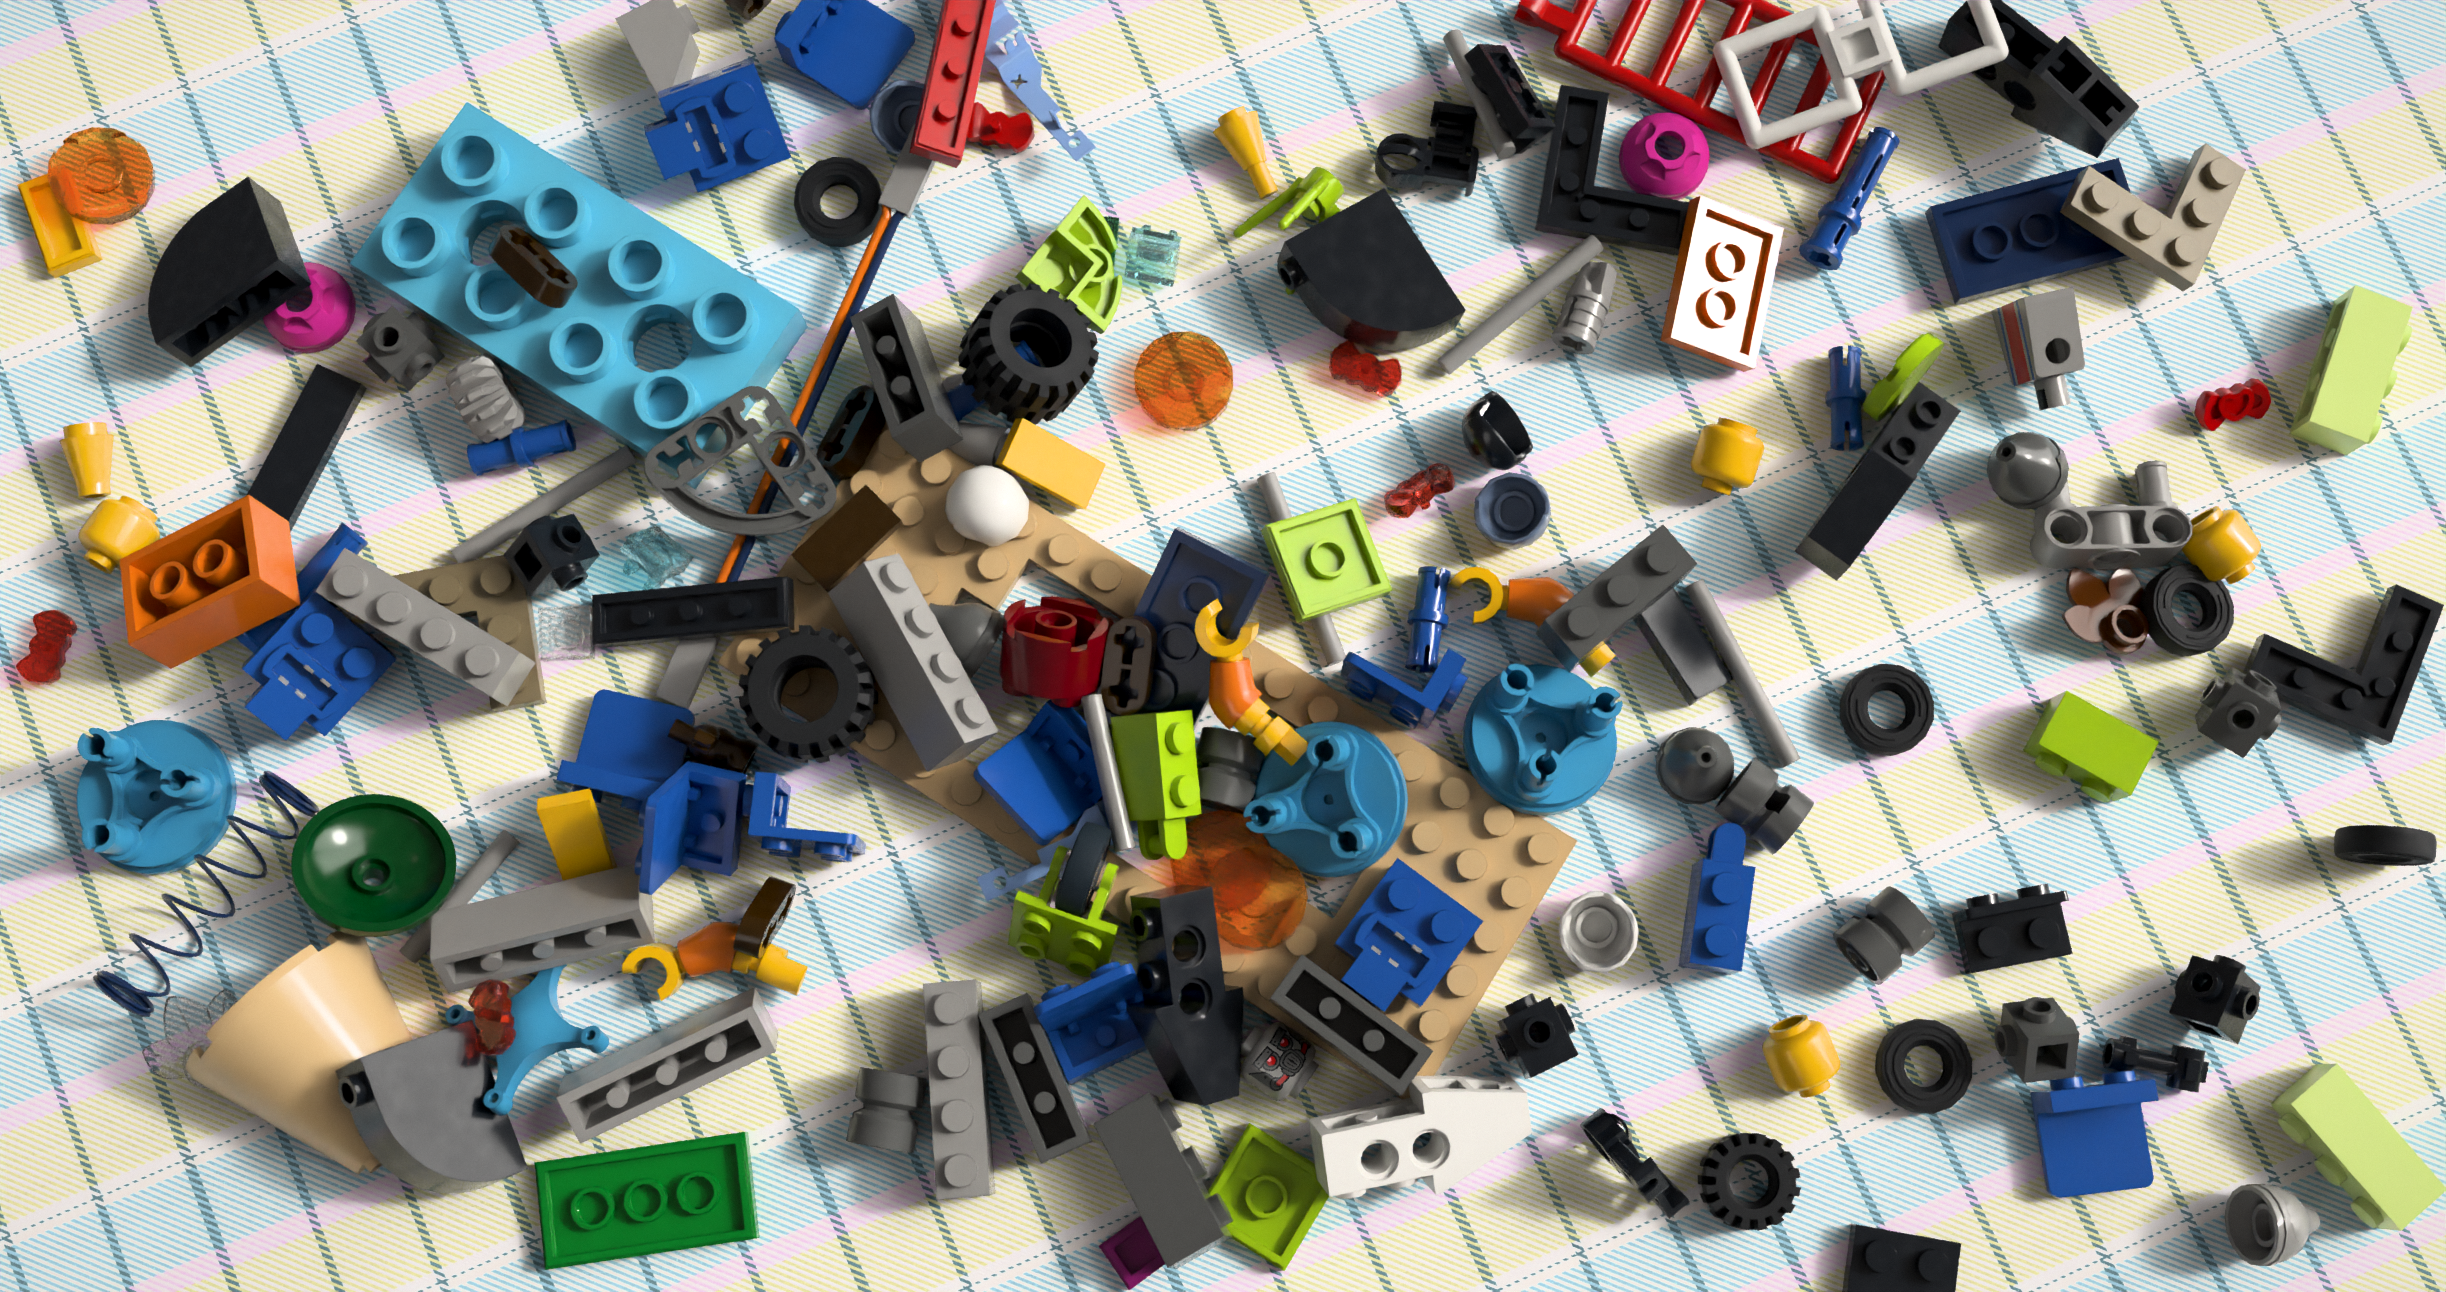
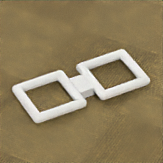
[1713,0,2009,149]

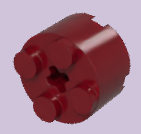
[999,596,1108,708]

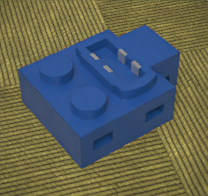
[644,57,791,192]
[242,588,397,741]
[1333,858,1483,1013]

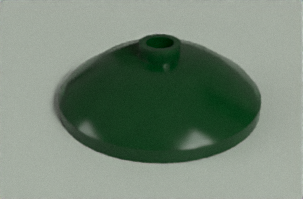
[291,794,456,937]

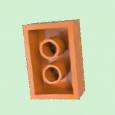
[119,495,301,669]

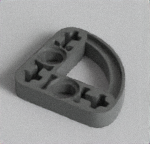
[644,386,837,536]

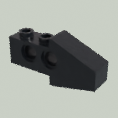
[1938,0,2140,158]
[1795,382,1961,581]
[1126,884,1244,1106]

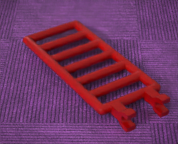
[1513,0,1886,184]

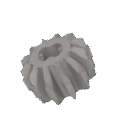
[446,353,526,443]

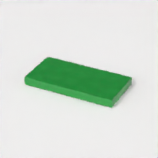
[534,1132,760,1270]

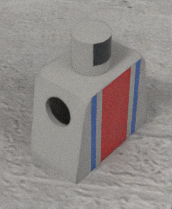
[1991,287,2085,411]

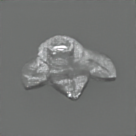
[142,990,238,1089]

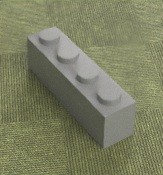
[315,548,535,707]
[828,553,999,772]
[430,863,655,993]
[923,979,995,1200]
[556,987,778,1144]

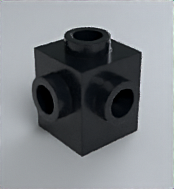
[504,513,600,596]
[2169,955,2261,1045]
[1495,993,1579,1079]

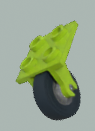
[1008,822,1119,977]

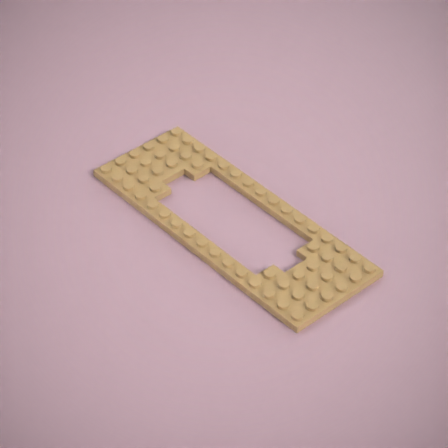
[718,422,1577,1100]

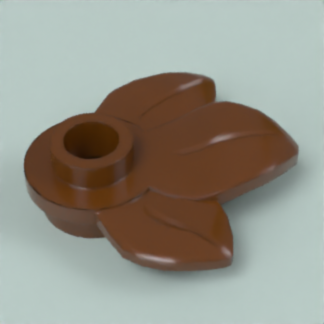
[2062,568,2149,655]

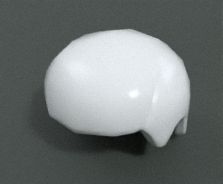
[945,465,1029,547]
[1559,891,1639,973]

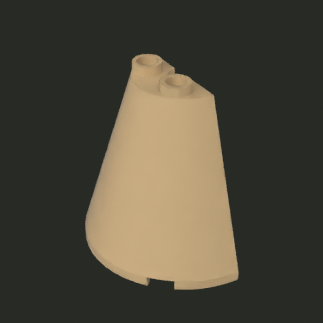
[186,930,413,1175]

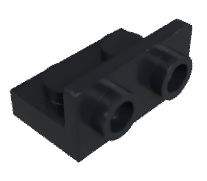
[1464,44,1556,154]
[1952,884,2073,974]

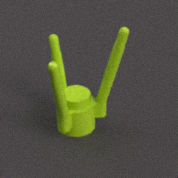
[1233,167,1344,295]

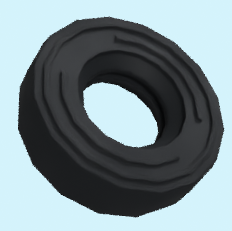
[794,157,882,247]
[2140,564,2234,656]
[1840,664,1934,756]
[2334,825,2437,866]
[1875,1019,1972,1114]

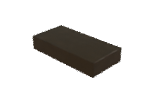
[791,485,903,593]

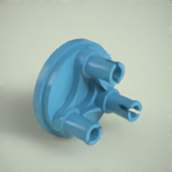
[1462,663,1623,816]
[77,720,237,875]
[1244,721,1408,877]

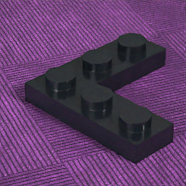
[1535,85,1689,256]
[2243,584,2444,746]

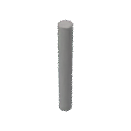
[1443,29,1516,159]
[1081,694,1135,852]
[399,830,520,964]

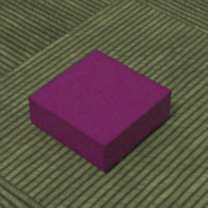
[1099,1215,1165,1290]

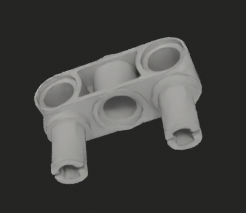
[2030,460,2193,571]

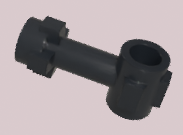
[2102,1036,2209,1093]

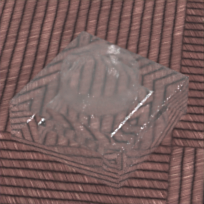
[538,605,595,662]

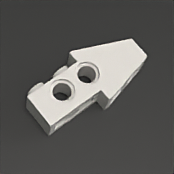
[1309,1076,1532,1199]

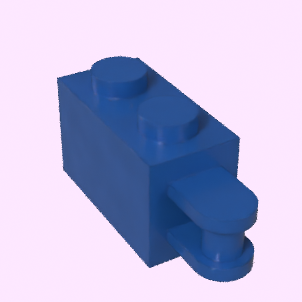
[1678,823,1756,975]

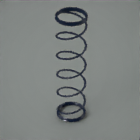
[93,771,319,1017]

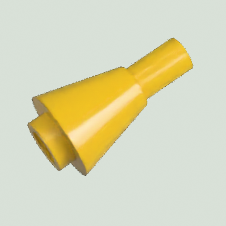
[1213,106,1278,199]

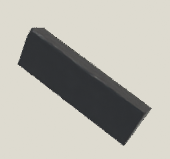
[1634,588,1733,706]

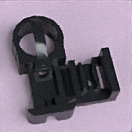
[1375,101,1479,197]
[1580,1108,1690,1219]

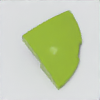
[1015,195,1123,334]

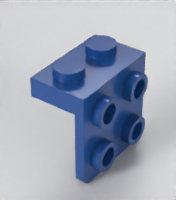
[774,0,916,110]
[1341,648,1469,729]
[556,689,695,813]
[974,699,1103,846]
[634,761,747,895]
[743,771,866,863]
[1033,962,1148,1085]
[2030,1070,2159,1198]

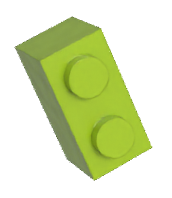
[2023,690,2159,803]

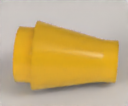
[59,422,114,498]

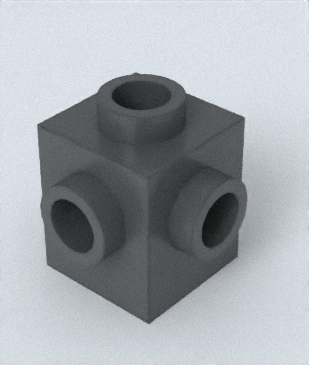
[356,305,445,391]
[2195,667,2282,759]
[1994,997,2080,1083]

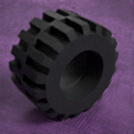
[958,283,1099,425]
[738,625,878,764]

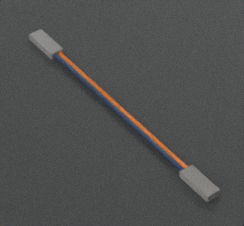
[655,124,936,709]

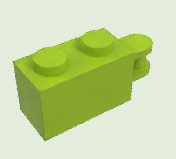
[1111,710,1202,860]

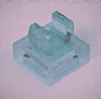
[1125,224,1182,287]
[620,525,694,590]

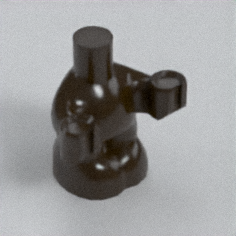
[668,718,759,774]

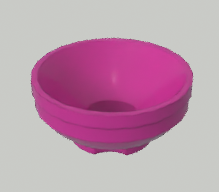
[1619,112,1710,200]
[263,262,356,353]

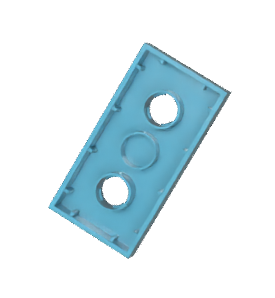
[350,102,808,490]

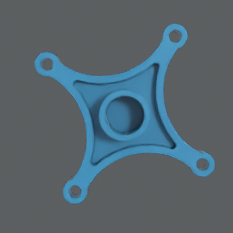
[445,964,609,1116]

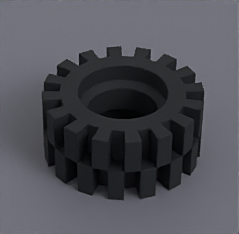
[1698,1133,1801,1231]

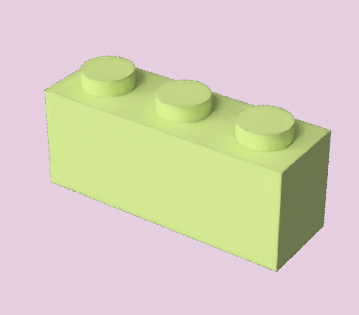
[2289,285,2413,455]
[2270,1063,2446,1231]

